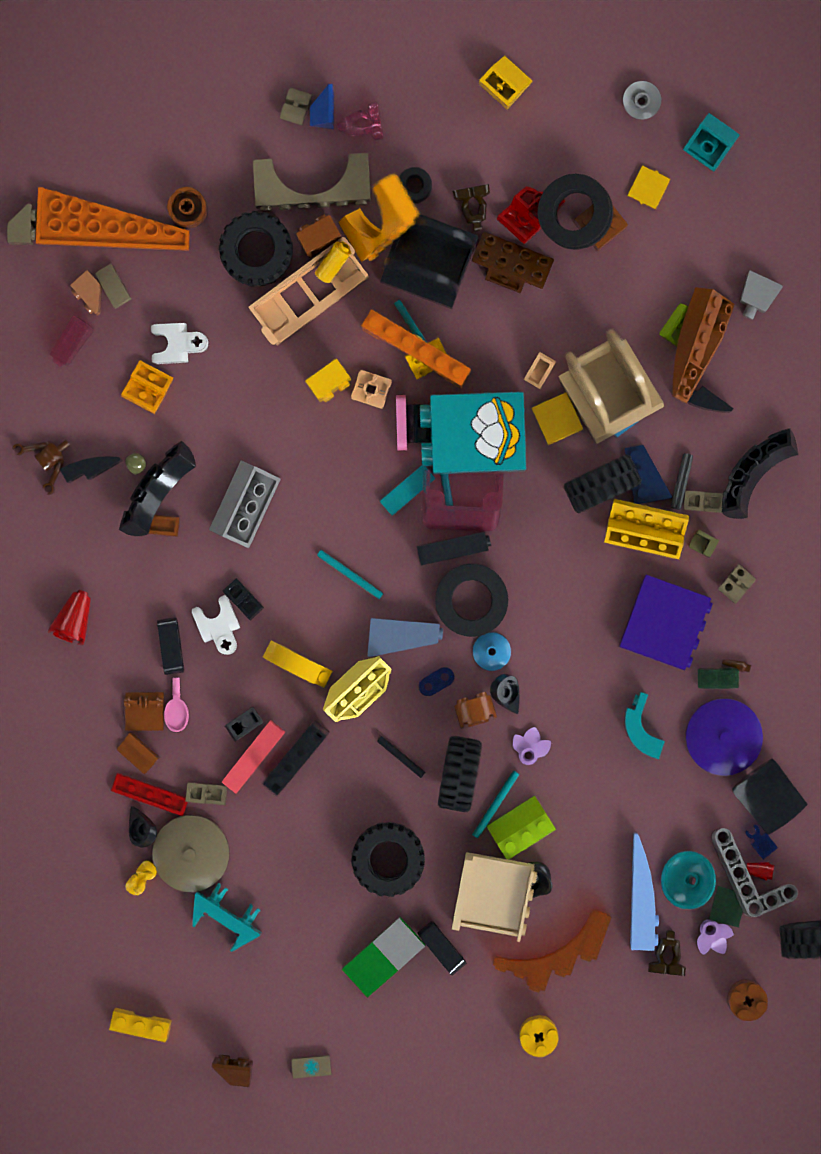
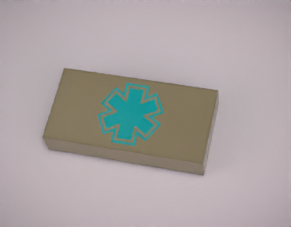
[291,1055,332,1079]

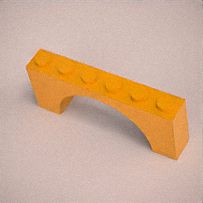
[338,174,419,262]

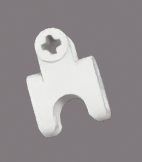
[150,323,209,364]
[192,595,240,655]

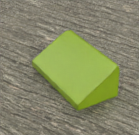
[659,303,688,347]

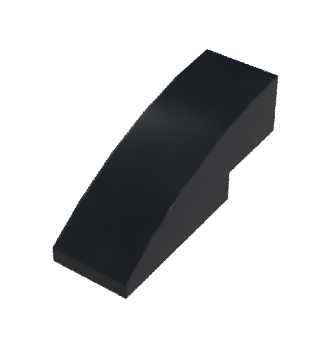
[672,386,734,413]
[60,456,123,483]

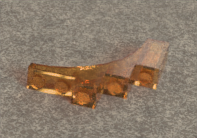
[492,908,612,993]

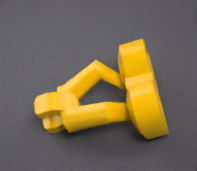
[125,860,157,895]

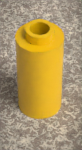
[315,241,351,283]

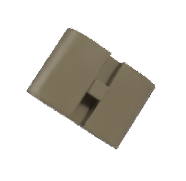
[280,88,312,126]
[718,564,756,604]

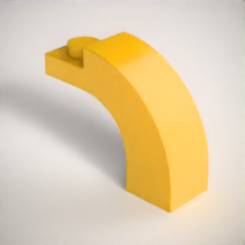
[263,640,333,688]

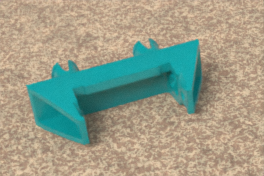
[192,883,262,952]

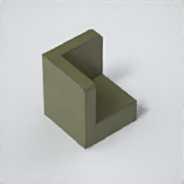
[689,530,719,558]

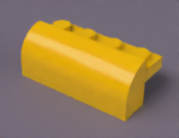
[604,499,689,559]

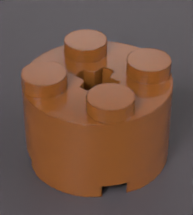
[167,187,208,228]
[454,692,497,729]
[727,979,768,1021]

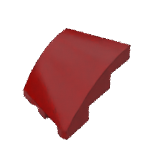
[497,186,566,244]

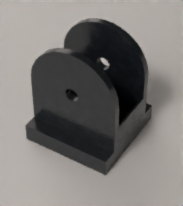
[380,214,479,309]

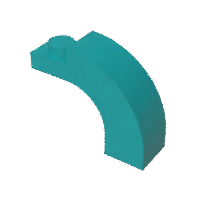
[624,692,665,759]

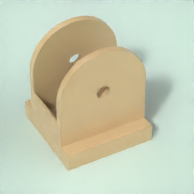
[558,329,664,444]

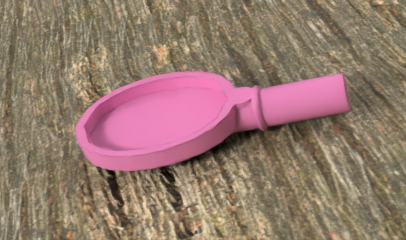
[164,677,189,732]

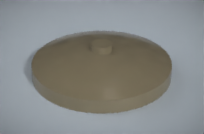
[152,815,230,892]

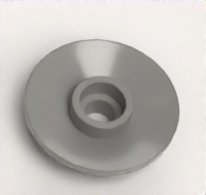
[623,81,661,120]

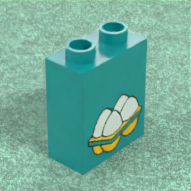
[420,392,526,474]

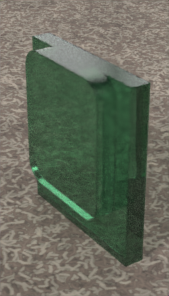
[709,886,748,928]

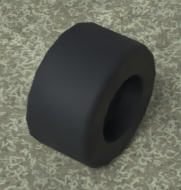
[398,167,432,203]

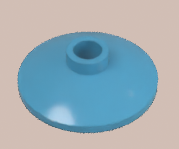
[473,632,511,671]

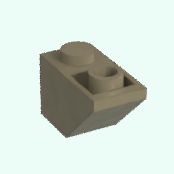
[7,204,37,245]

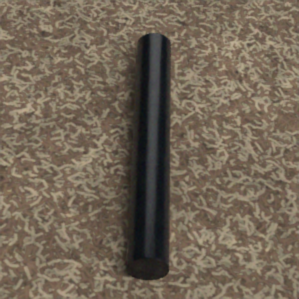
[377,736,426,778]

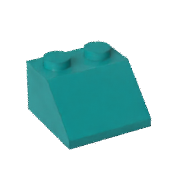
[683,113,740,172]

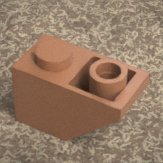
[70,270,102,316]

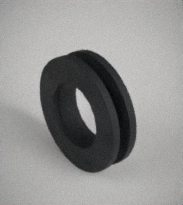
[538,174,613,250]
[435,564,508,637]

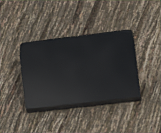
[406,404,431,443]

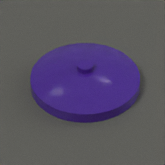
[685,699,763,776]

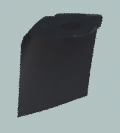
[732,759,808,835]

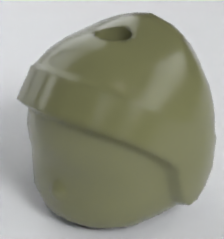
[125,453,146,475]

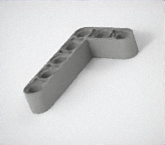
[711,828,798,917]

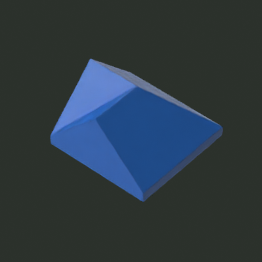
[310,84,334,129]

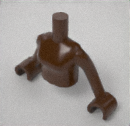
[12,440,70,495]

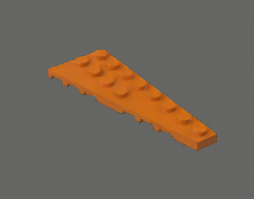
[36,187,190,251]

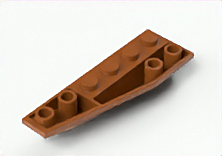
[673,287,735,404]

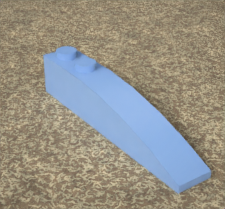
[630,833,659,951]

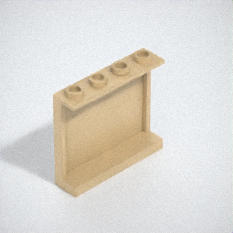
[452,852,537,942]

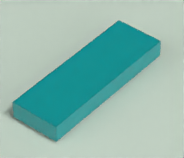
[380,465,436,516]

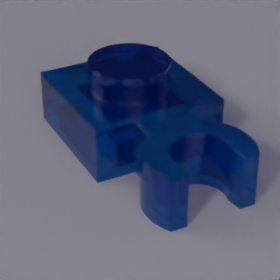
[745,824,778,860]

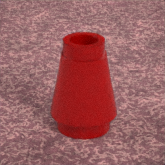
[746,862,774,881]

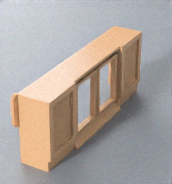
[249,237,369,345]

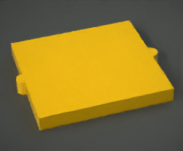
[627,165,671,210]

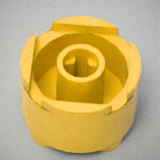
[519,1015,558,1057]

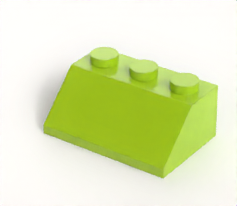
[486,795,556,860]

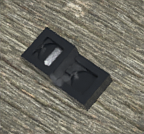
[223,578,264,621]

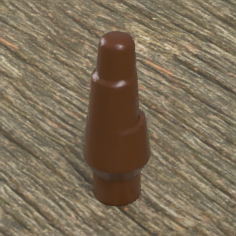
[722,659,751,672]

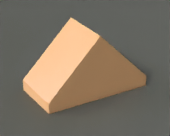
[524,352,556,389]

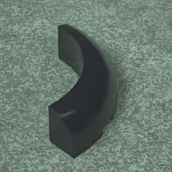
[722,428,798,519]
[119,441,196,536]

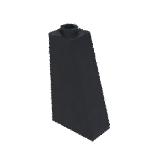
[417,532,491,566]

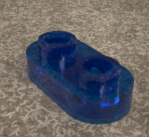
[419,667,454,696]

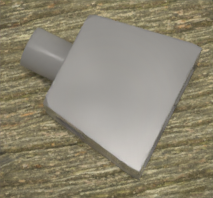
[740,271,783,320]

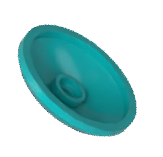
[661,851,716,909]

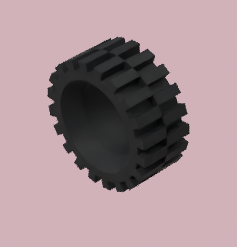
[779,920,821,959]

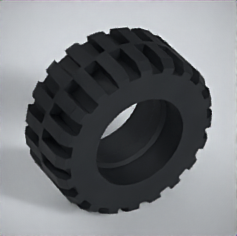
[219,211,293,287]
[564,455,641,513]
[437,736,482,813]
[351,822,425,897]

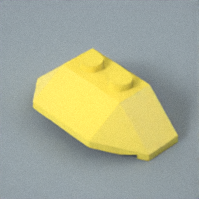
[323,656,392,722]

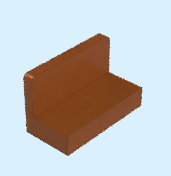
[117,732,160,774]

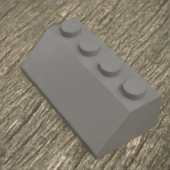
[209,460,281,548]

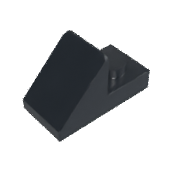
[225,707,264,742]

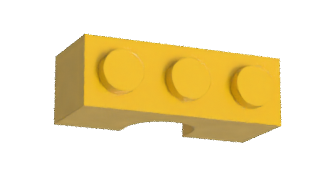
[109,1008,172,1042]

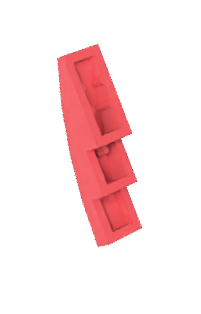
[222,720,285,794]

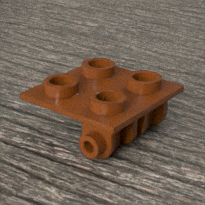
[124,692,164,731]

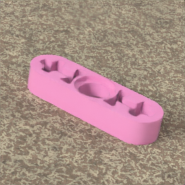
[396,395,407,451]

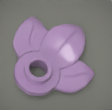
[512,727,551,765]
[697,919,734,955]

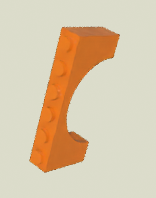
[361,309,471,389]

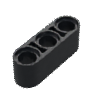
[157,617,184,675]
[417,921,467,976]

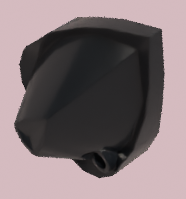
[490,674,520,714]
[129,806,157,848]

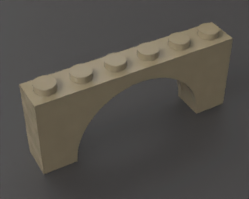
[253,153,371,211]

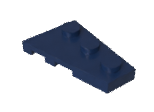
[624,445,673,504]

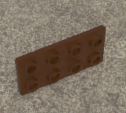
[471,232,554,294]

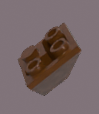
[212,1055,253,1087]

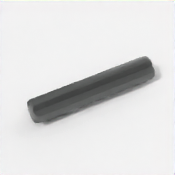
[671,453,693,510]

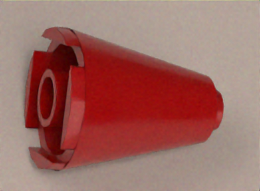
[48,590,91,645]

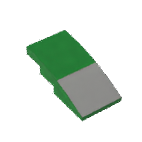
[341,917,426,998]

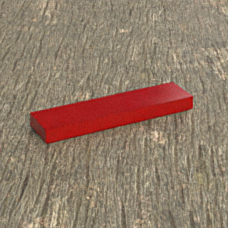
[111,773,188,816]

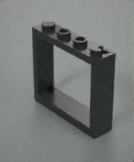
[262,721,330,796]

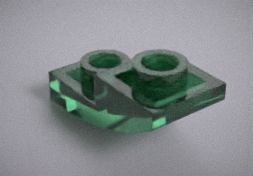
[698,668,739,689]

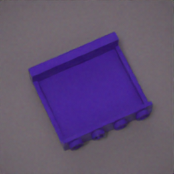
[619,575,713,670]

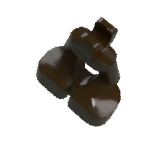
[452,184,490,231]
[648,930,686,976]

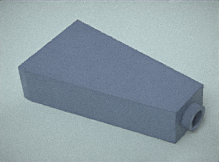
[367,618,443,657]

